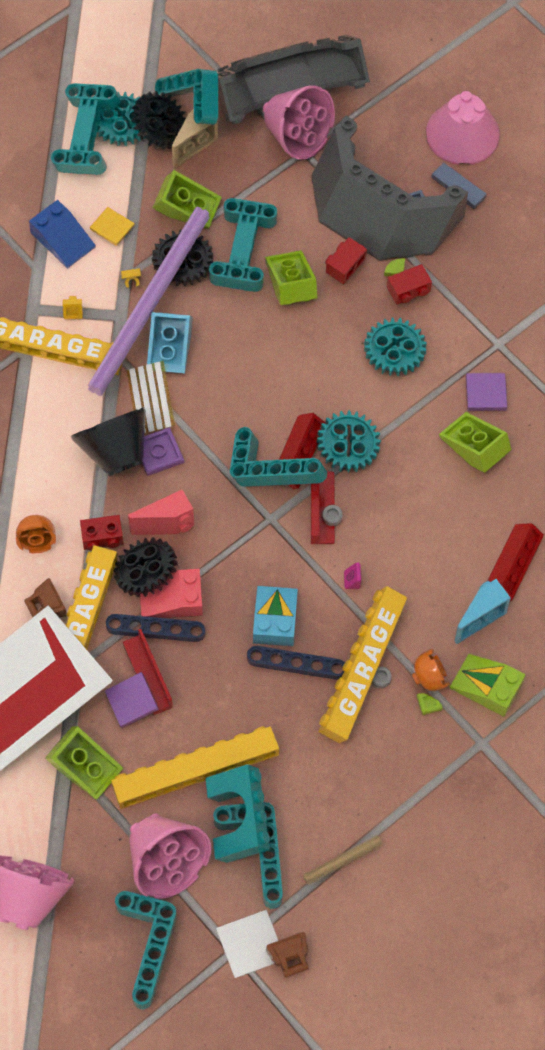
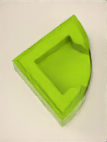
[384,258,405,276]
[417,693,443,715]

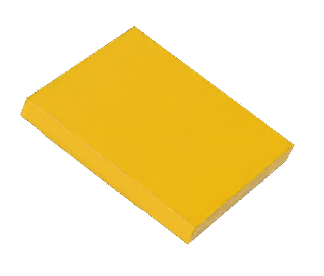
[89,207,135,246]

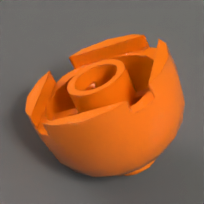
[16,515,56,554]
[412,649,450,691]

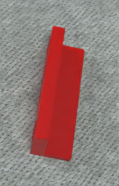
[278,412,326,490]
[311,470,335,544]
[487,523,544,601]
[122,629,173,715]

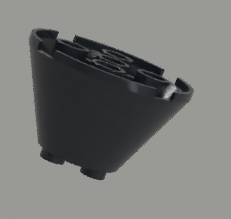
[70,407,146,476]

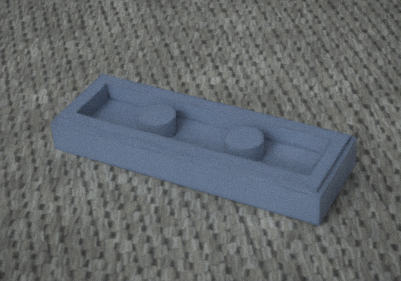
[431,163,486,209]

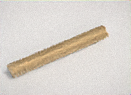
[303,835,383,885]

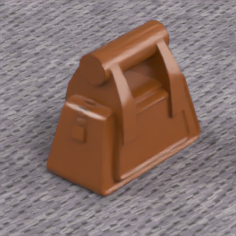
[24,578,67,618]
[266,932,309,978]

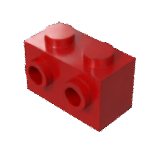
[325,237,367,284]
[387,264,432,305]
[80,515,124,551]

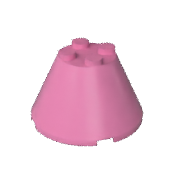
[263,85,335,160]
[426,91,500,165]
[129,814,211,899]
[0,855,74,930]

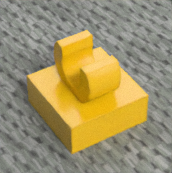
[120,268,141,288]
[63,296,83,319]

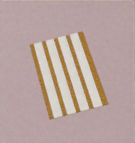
[126,361,175,433]

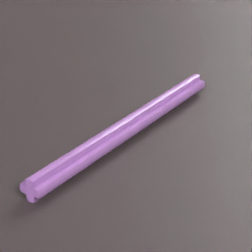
[87,207,209,396]

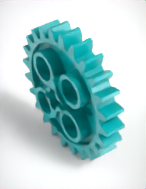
[97,92,141,146]
[364,317,427,376]
[317,410,381,473]

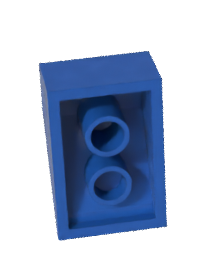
[29,199,96,269]

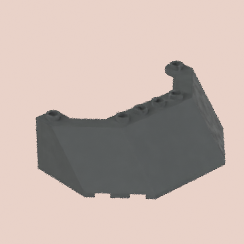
[218,35,370,124]
[311,116,468,261]

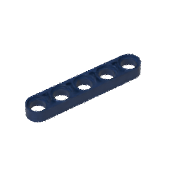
[106,614,205,642]
[247,646,345,680]

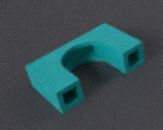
[205,764,270,863]

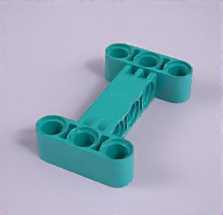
[51,83,121,175]
[209,198,277,292]

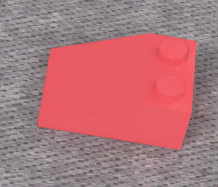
[128,490,194,535]
[140,569,203,618]

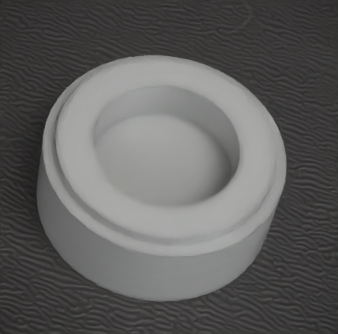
[322,505,343,526]
[372,667,391,688]

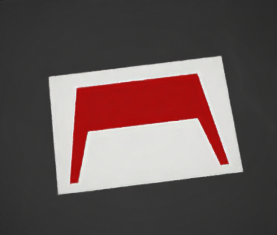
[0,606,113,771]

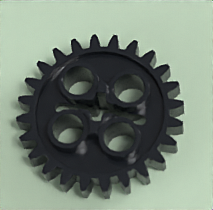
[131,91,186,150]
[152,229,213,287]
[113,537,178,597]

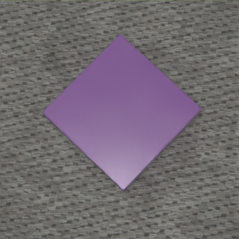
[466,373,507,411]
[142,427,184,476]
[105,672,159,728]

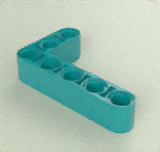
[155,69,218,125]
[230,427,327,487]
[213,802,283,909]
[115,891,177,1010]

